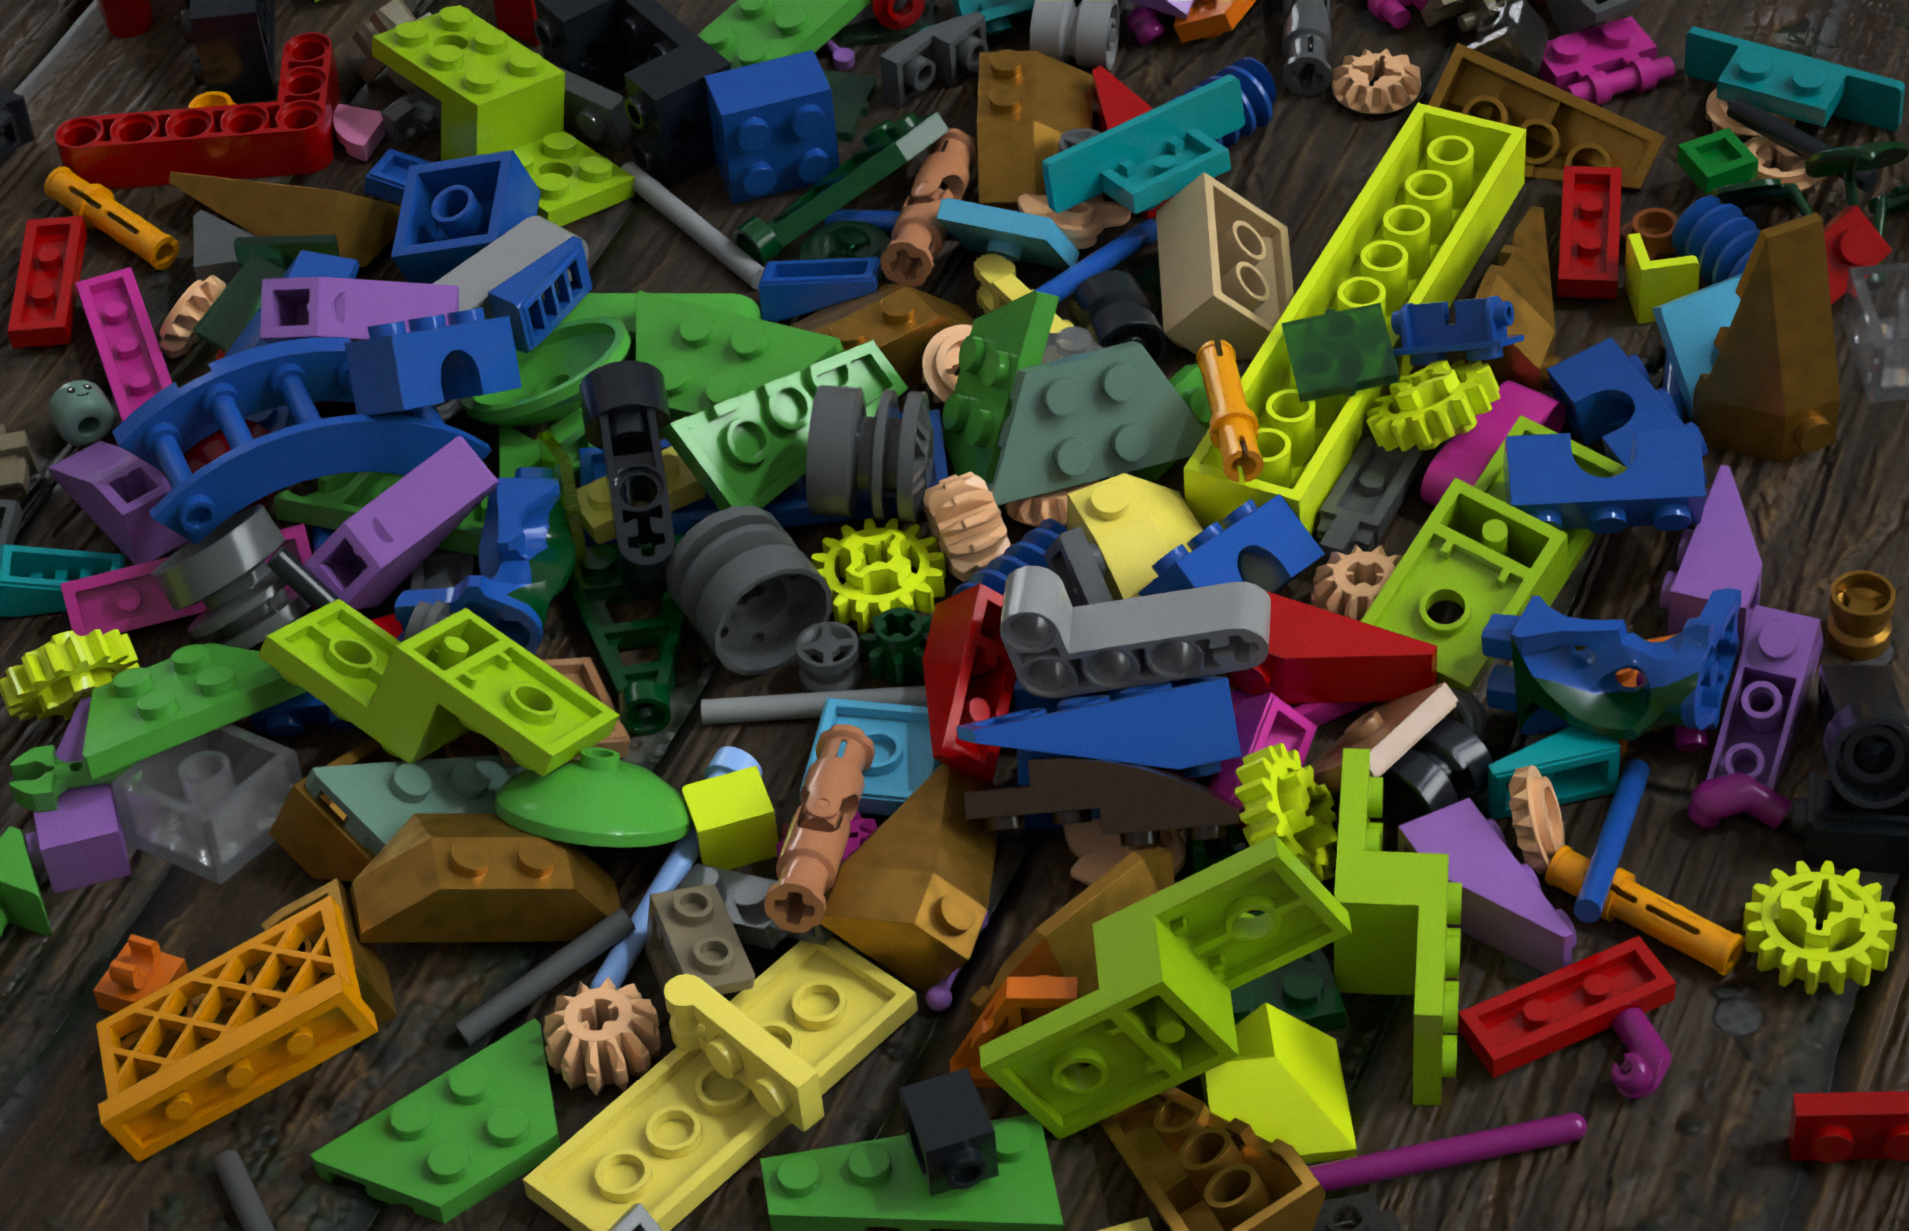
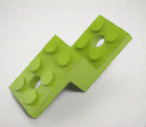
[372,5,635,227]
[1361,415,1628,694]
[258,599,620,777]
[1334,748,1462,1106]
[979,835,1352,1140]

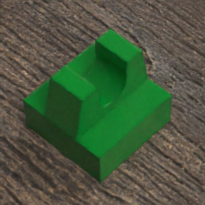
[1677,128,1759,194]

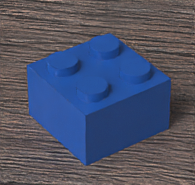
[704,50,840,204]
[391,150,541,284]

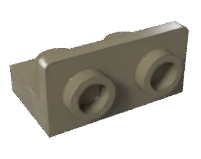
[645,884,755,998]

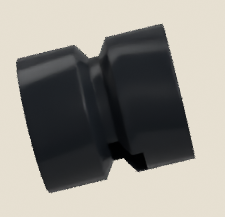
[1068,270,1167,365]
[1380,718,1493,832]

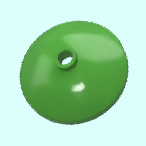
[460,317,631,427]
[494,747,693,848]

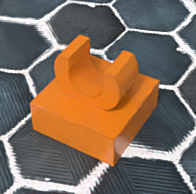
[93,934,189,1013]

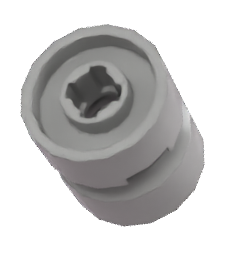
[1030,0,1120,71]

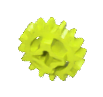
[1366,359,1501,452]
[811,518,946,633]
[0,629,140,721]
[1235,743,1338,882]
[1743,860,1897,995]

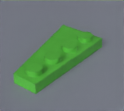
[660,340,908,511]

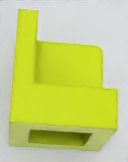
[1624,233,1700,324]
[682,765,779,870]

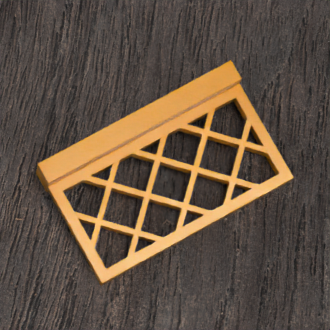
[96,895,378,1163]

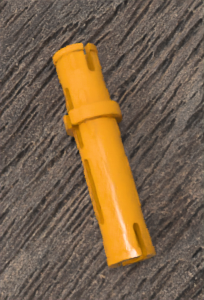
[44,166,180,270]
[1196,340,1264,483]
[1545,845,1745,976]

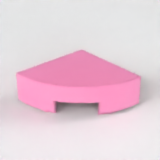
[333,104,386,161]

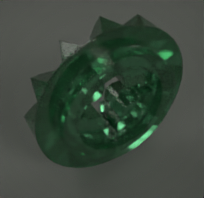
[800,221,890,278]

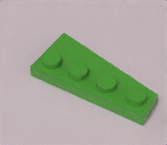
[760,1114,1064,1231]

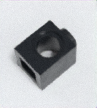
[899,1068,999,1196]

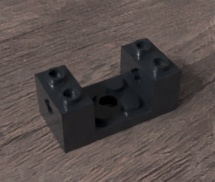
[534,0,731,189]

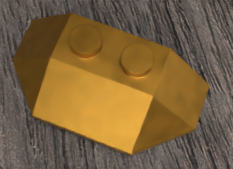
[977,49,1093,211]
[790,283,974,388]
[350,813,621,943]
[970,846,1174,1027]

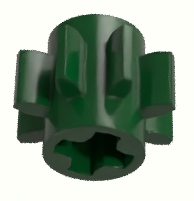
[860,608,931,686]

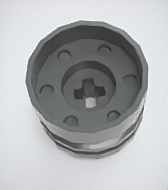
[806,385,934,522]
[151,504,310,651]
[666,506,832,675]

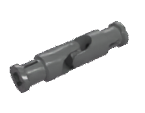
[1282,0,1332,96]

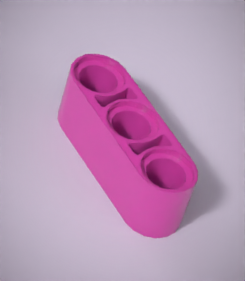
[1421,380,1567,507]

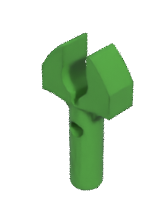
[9,745,138,812]

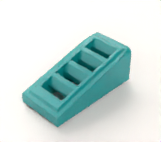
[0,544,125,617]
[1487,726,1621,820]

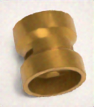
[1825,570,1896,661]

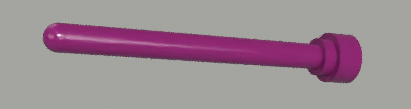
[1308,1113,1587,1192]

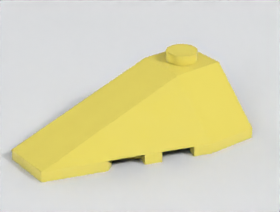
[1067,473,1236,691]

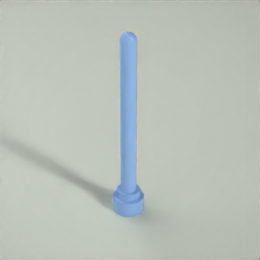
[590,746,763,990]

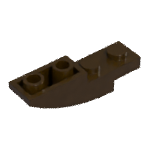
[964,756,1243,846]

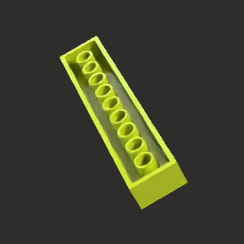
[1184,103,1526,536]

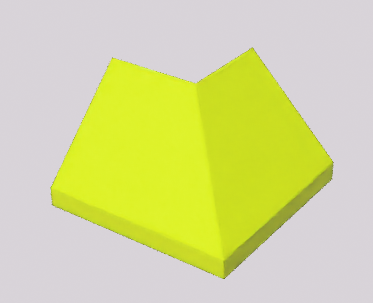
[1200,1002,1357,1164]

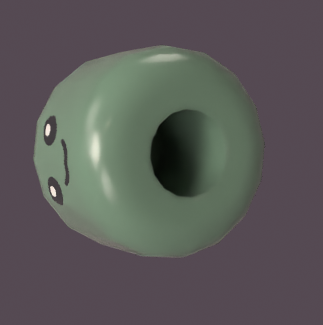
[48,380,115,447]

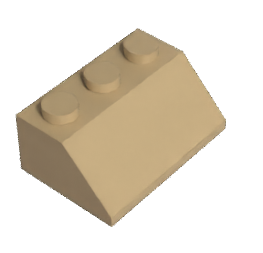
[1156,172,1294,360]

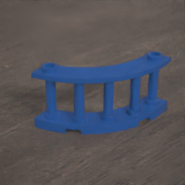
[112,337,492,545]

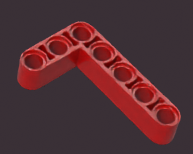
[54,32,341,189]

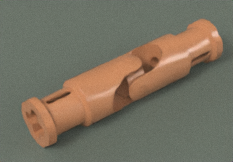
[880,128,978,288]
[764,724,875,933]

